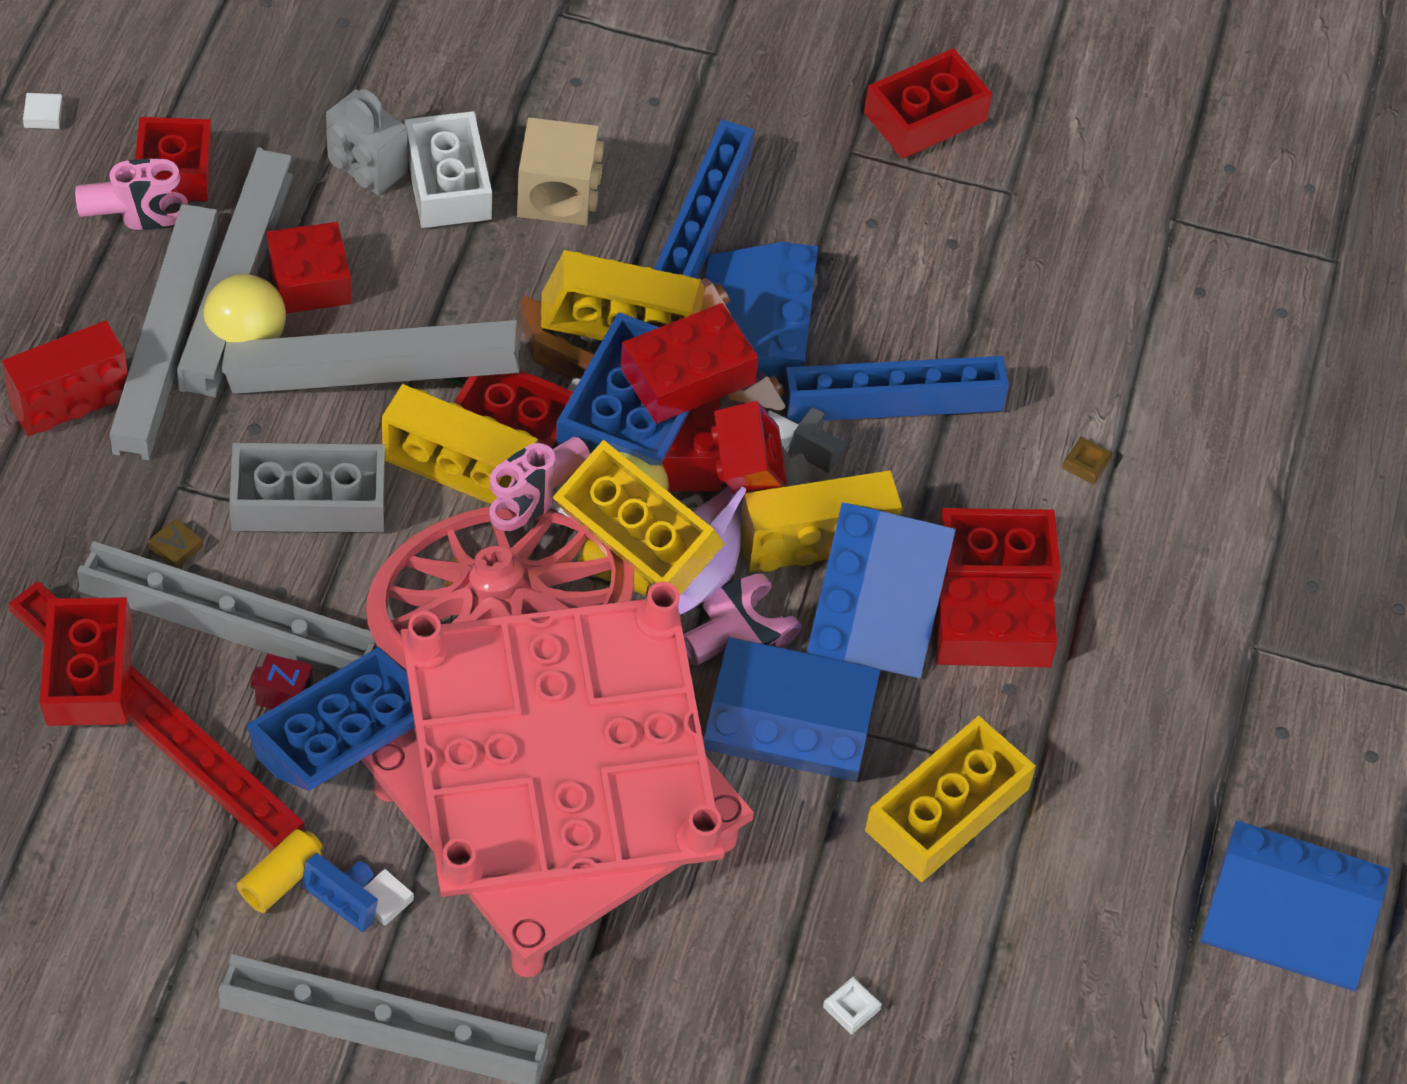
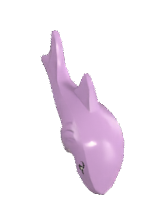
[648,486,747,615]

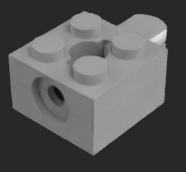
[326,89,408,196]

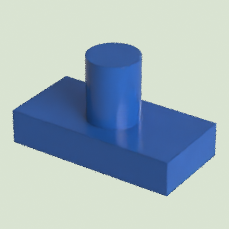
[301,853,378,933]

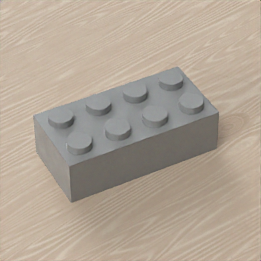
[229,443,385,532]

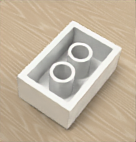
[404,111,492,228]

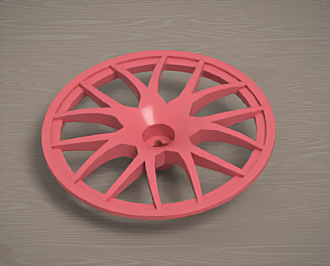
[366,506,635,671]

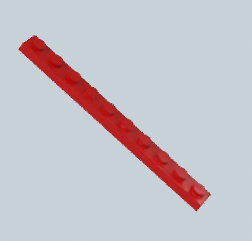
[8,581,305,851]

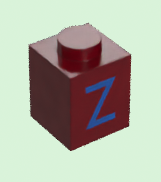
[250,653,313,709]

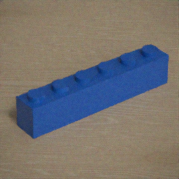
[654,119,755,279]
[783,356,1009,422]

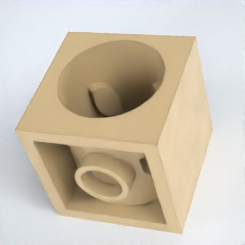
[517,117,604,225]

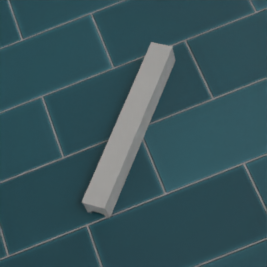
[177,147,293,397]
[109,204,218,460]
[222,320,521,394]
[77,541,378,674]
[218,954,549,1084]

